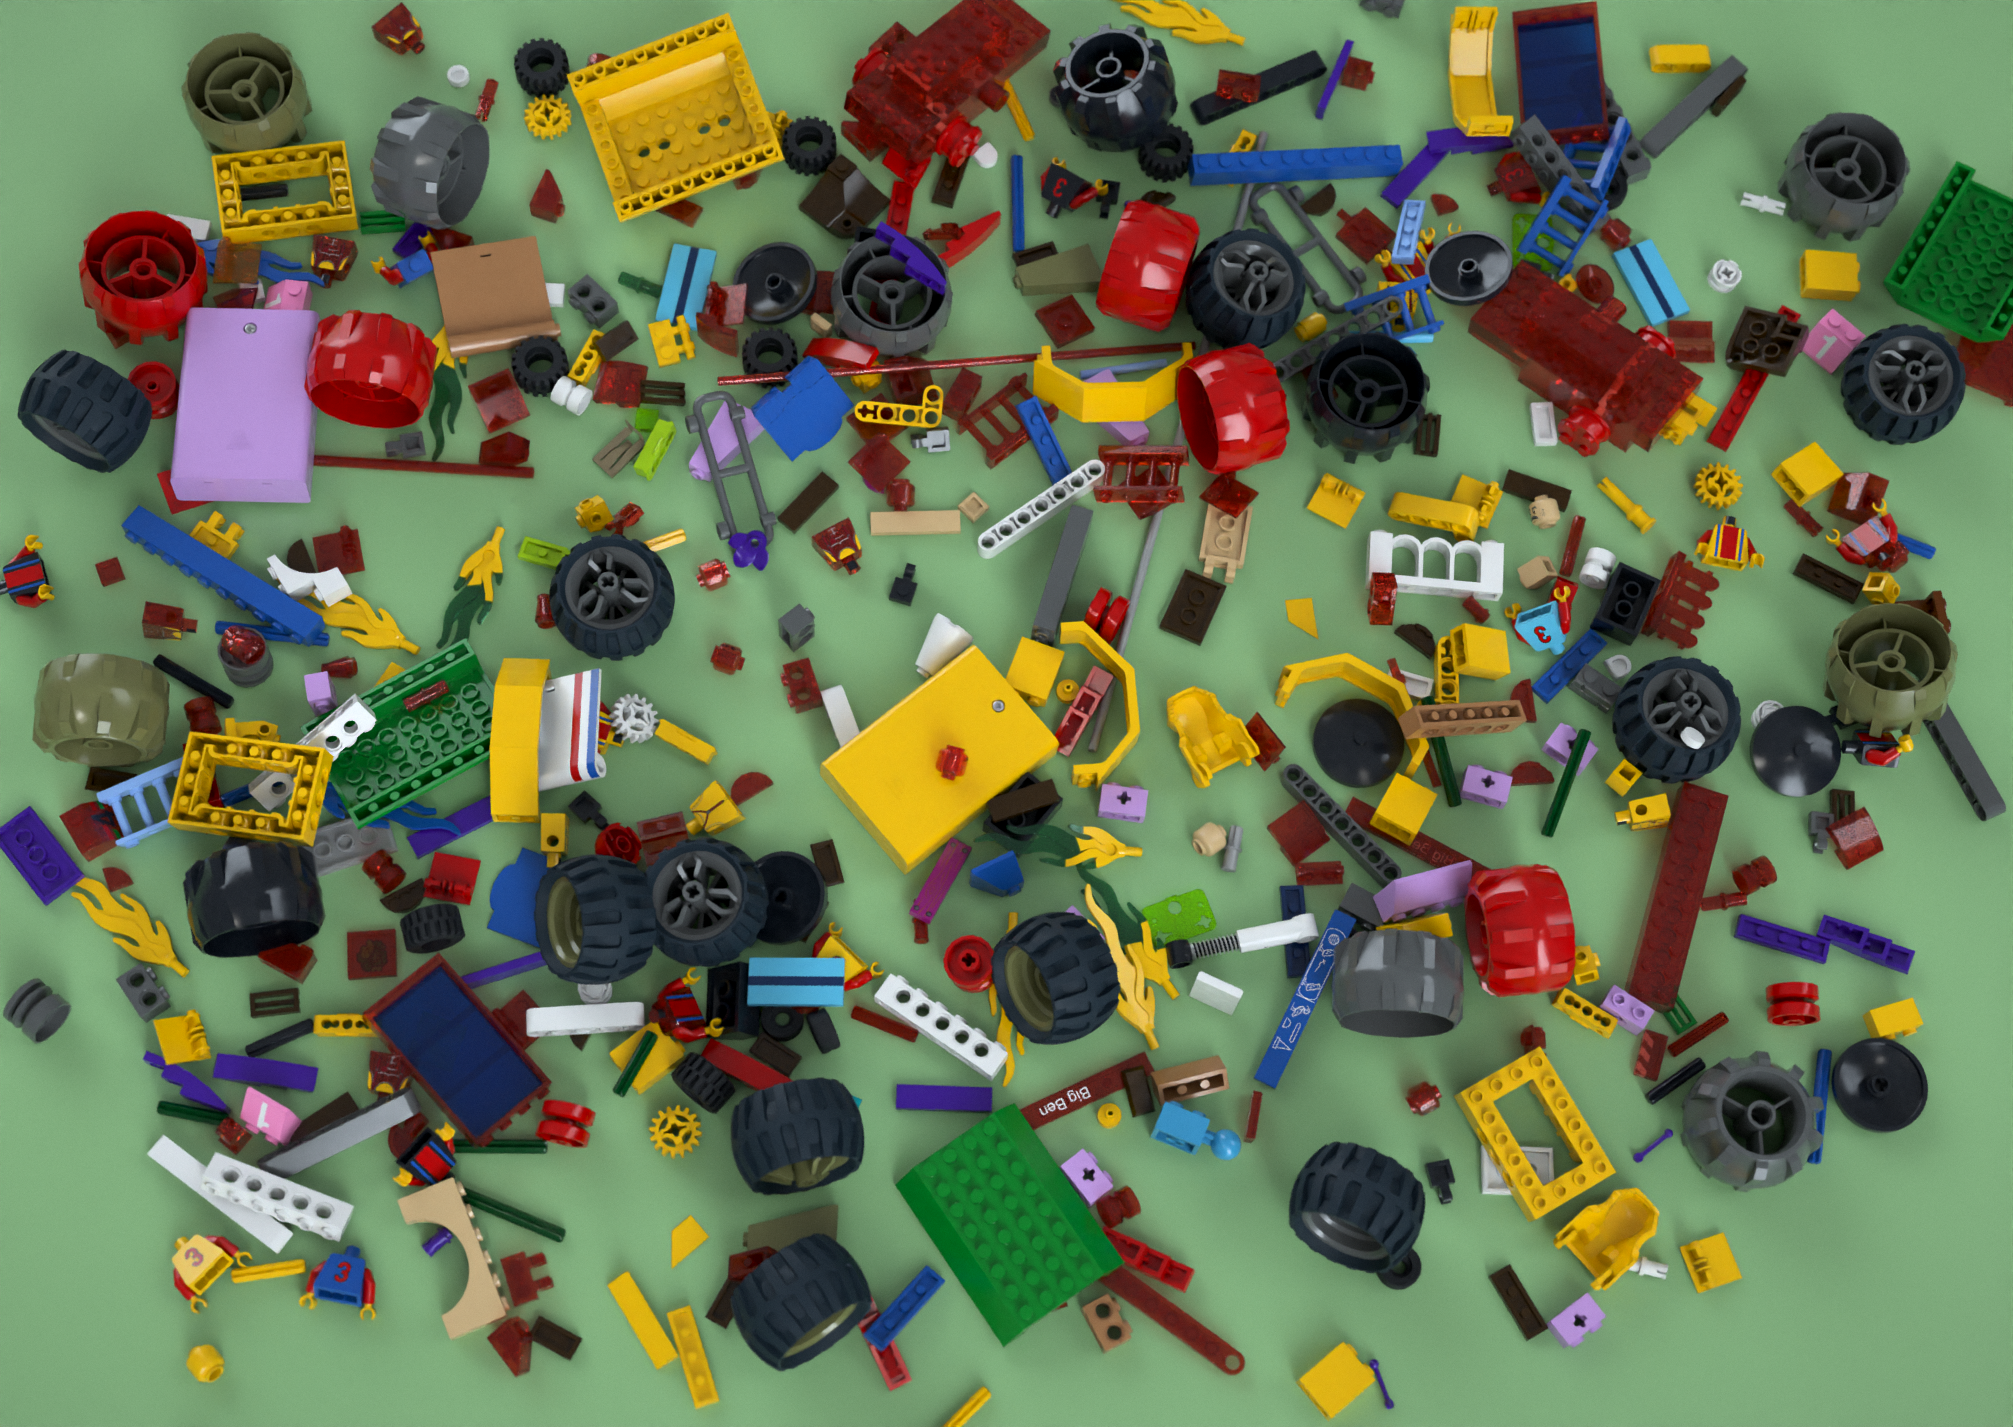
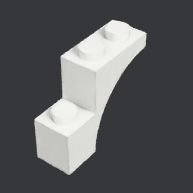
[267,554,352,607]

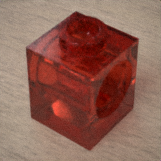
[1341,56,1375,91]

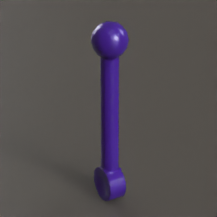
[1633,1129,1673,1163]
[1369,1359,1394,1410]

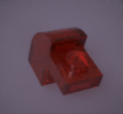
[388,1112,429,1159]

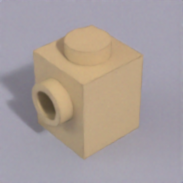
[1517,556,1558,589]

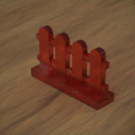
[1640,551,1719,650]

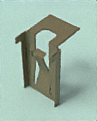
[592,419,645,478]

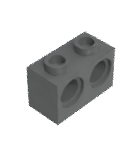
[568,274,619,329]
[778,603,815,652]
[116,963,171,1023]

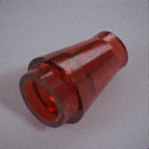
[535,593,556,629]
[321,656,358,679]

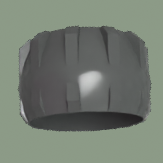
[370,96,490,230]
[1778,112,1910,242]
[830,234,953,366]
[1331,929,1464,1038]
[1680,1051,1825,1192]

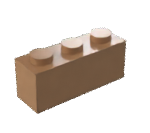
[1150,1055,1229,1106]

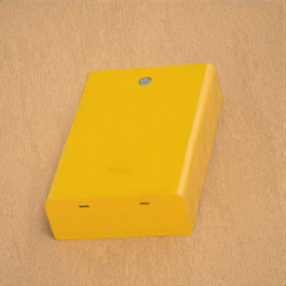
[820,645,1059,875]

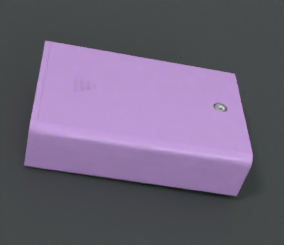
[170,307,320,503]

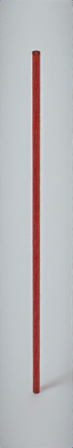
[717,341,1196,386]

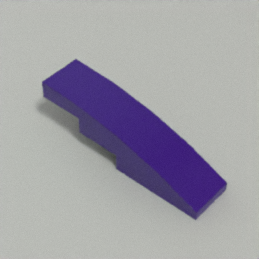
[1426,128,1514,155]
[875,221,947,295]
[1816,915,1915,975]
[142,1050,231,1114]
[212,1053,318,1093]

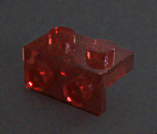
[1215,69,1261,102]

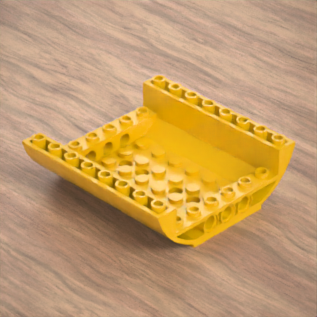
[567,12,785,223]

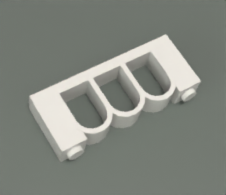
[1365,530,1504,601]

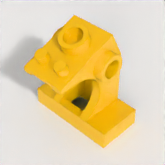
[1661,386,1718,446]
[224,718,281,743]

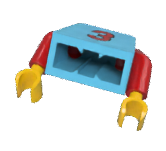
[1504,586,1571,655]

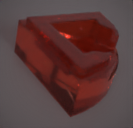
[1430,194,1459,216]
[102,867,134,892]

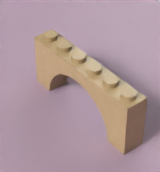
[397,1177,510,1340]

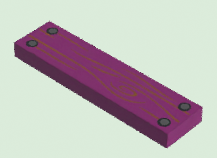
[909,837,972,924]

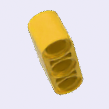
[1649,44,1711,73]

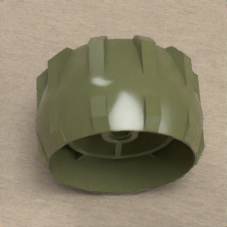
[181,32,312,154]
[1823,603,1958,738]
[32,654,170,768]

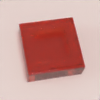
[95,557,126,587]

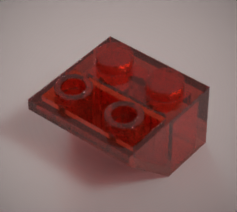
[884,355,939,406]
[468,368,530,434]
[1827,472,1890,526]

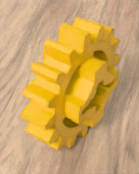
[524,94,572,140]
[1693,462,1743,510]
[649,1105,702,1159]

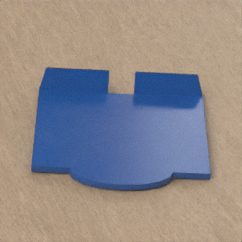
[751,356,855,462]
[487,848,550,948]

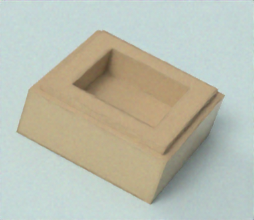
[810,313,832,338]
[958,492,989,523]

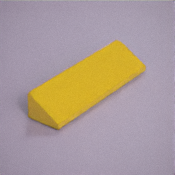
[607,1270,679,1370]

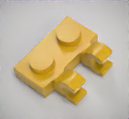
[189,511,245,560]

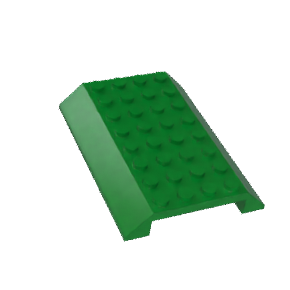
[1883,161,2013,343]
[300,638,495,829]
[895,1103,1125,1347]

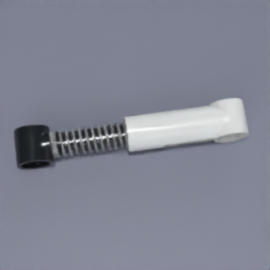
[1165,913,1319,969]

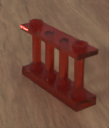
[957,372,1059,470]
[1093,445,1190,504]

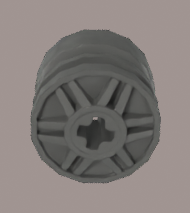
[217,627,274,688]
[3,978,71,1043]

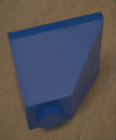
[969,850,1024,897]

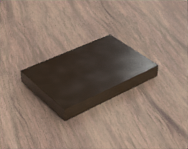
[1159,569,1227,646]

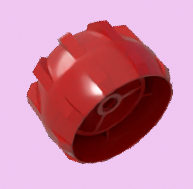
[1096,199,1200,332]
[78,210,208,345]
[304,310,438,429]
[1176,343,1290,475]
[1464,864,1576,998]

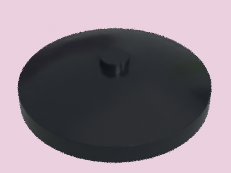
[1425,231,1513,306]
[732,242,818,325]
[1312,699,1404,788]
[1750,706,1841,797]
[755,851,828,945]
[1831,1038,1928,1133]

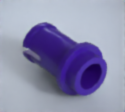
[421,1226,454,1257]

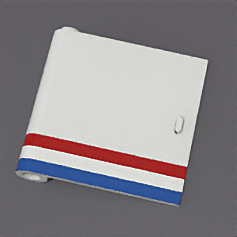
[539,668,606,792]

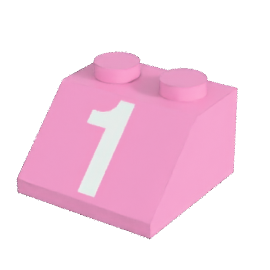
[264,279,313,310]
[1802,308,1866,375]
[240,1086,302,1146]

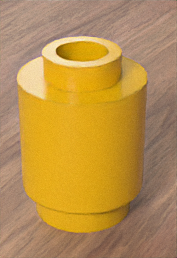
[1294,312,1328,342]

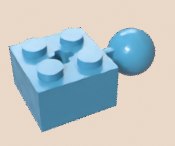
[1151,1101,1241,1160]

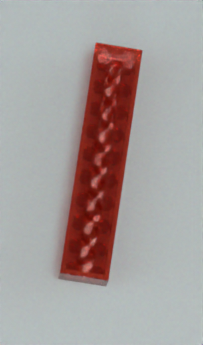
[1624,781,1729,1013]

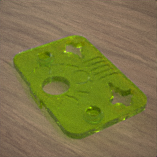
[1512,213,1555,272]
[1141,889,1217,948]

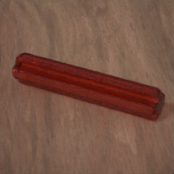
[1559,515,1586,577]
[851,1006,919,1043]
[1667,1012,1729,1057]

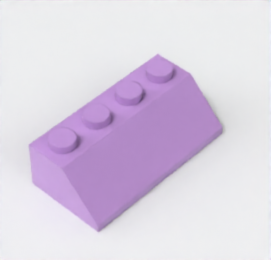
[1373,860,1472,923]

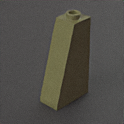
[1013,244,1102,296]
[743,1205,838,1255]

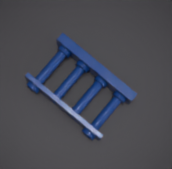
[1563,113,1631,200]
[1516,175,1609,277]
[1344,274,1444,341]

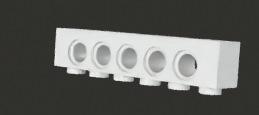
[248,693,377,812]
[874,974,1008,1081]
[201,1152,354,1242]

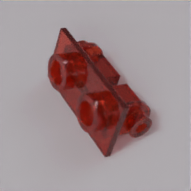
[1295,861,1344,886]
[1520,1025,1547,1057]

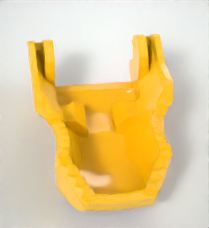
[1167,686,1260,788]
[1553,1188,1659,1291]

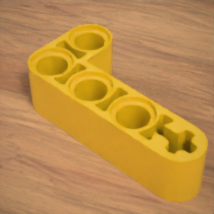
[854,385,943,428]
[1388,492,1480,542]
[1416,636,1459,706]

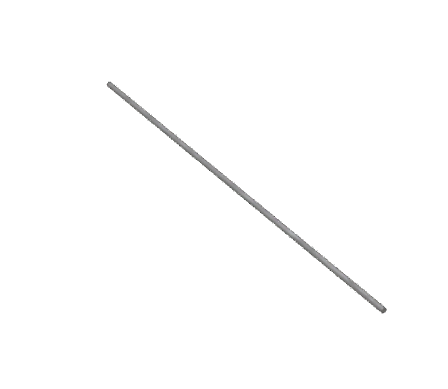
[1088,131,1268,753]

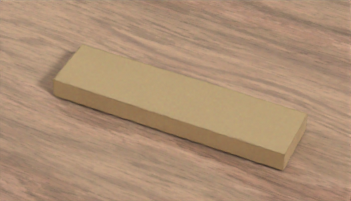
[870,510,961,536]

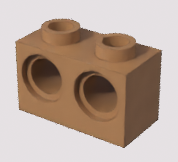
[1080,1294,1132,1354]

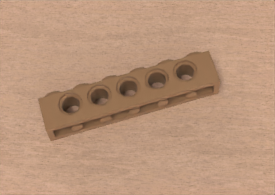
[1398,700,1527,739]

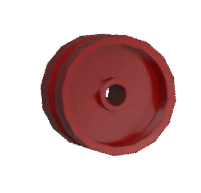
[127,361,180,419]
[1084,587,1131,645]
[943,935,995,993]
[1765,982,1821,1026]
[535,1100,596,1148]

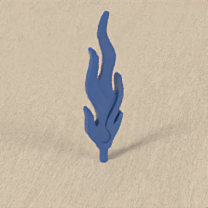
[197,239,325,287]
[323,781,461,836]

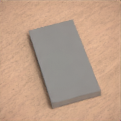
[296,817,398,877]

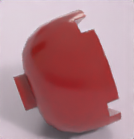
[594,822,642,864]

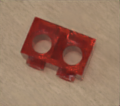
[868,21,916,66]
[942,367,982,423]
[1367,572,1398,626]
[780,657,823,714]

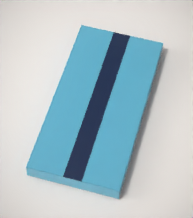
[1612,239,1690,327]
[655,244,717,331]
[747,958,845,1007]

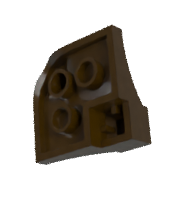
[799,154,890,239]
[1725,306,1809,377]

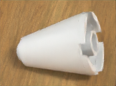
[915,613,974,678]

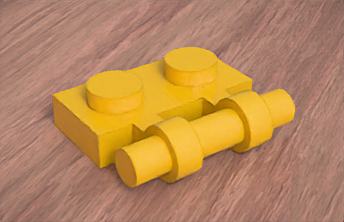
[648,315,696,368]

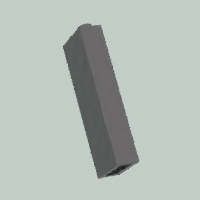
[1031,504,1093,647]

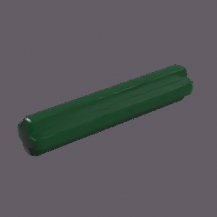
[613,1030,658,1097]
[157,1101,230,1127]

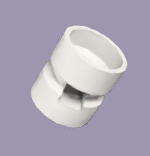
[550,376,592,416]
[1579,548,1616,589]

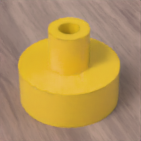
[1056,679,1079,704]
[1097,1103,1121,1129]

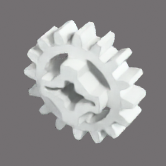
[609,694,659,744]

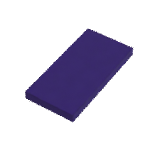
[0,806,86,906]

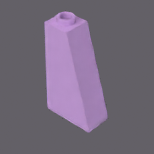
[1083,368,1149,451]
[689,401,764,482]

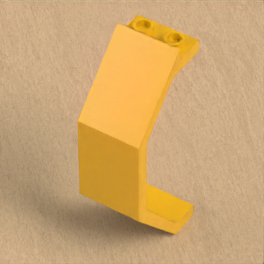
[1448,6,1514,136]
[1033,343,1193,422]
[1059,621,1140,792]
[1275,652,1430,779]
[490,658,552,823]

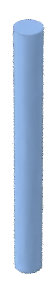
[1080,358,1167,379]

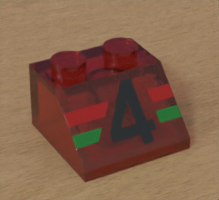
[59,801,124,862]

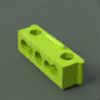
[633,419,677,481]

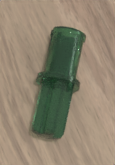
[618,272,662,299]

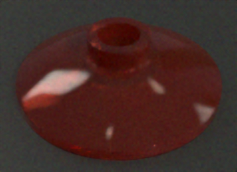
[1576,264,1614,304]

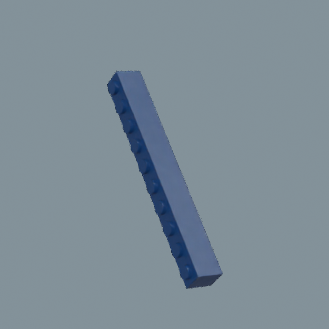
[1187,145,1403,186]
[121,505,326,647]

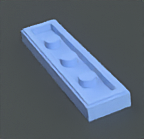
[1391,200,1426,265]

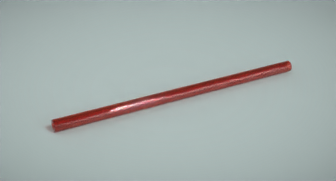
[313,455,534,478]

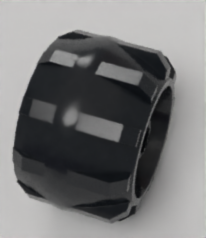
[1053,23,1178,152]
[1301,331,1430,464]
[183,841,326,958]

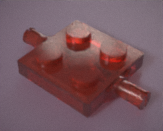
[1335,207,1397,265]

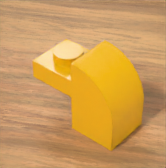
[1605,758,1643,797]

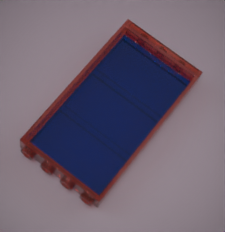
[1512,1,1609,145]
[362,952,552,1149]

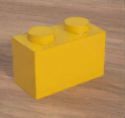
[1863,998,1923,1040]

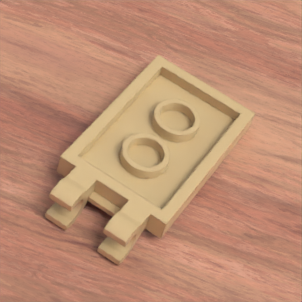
[1198,499,1253,584]

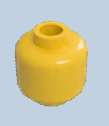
[186,1344,225,1382]

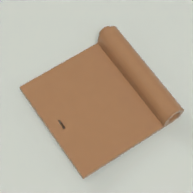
[430,236,561,358]

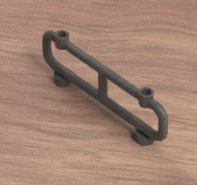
[1249,182,1366,314]
[685,391,777,547]

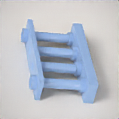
[96,757,183,849]

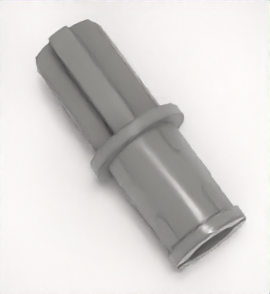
[1221,825,1243,872]

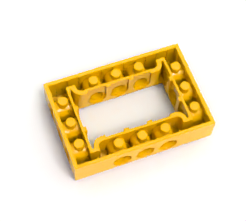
[211,140,358,246]
[167,731,334,847]
[1454,1047,1616,1222]

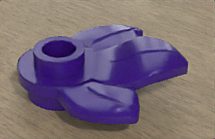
[728,530,769,571]

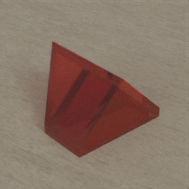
[213,288,258,309]

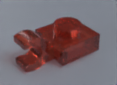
[604,502,644,537]

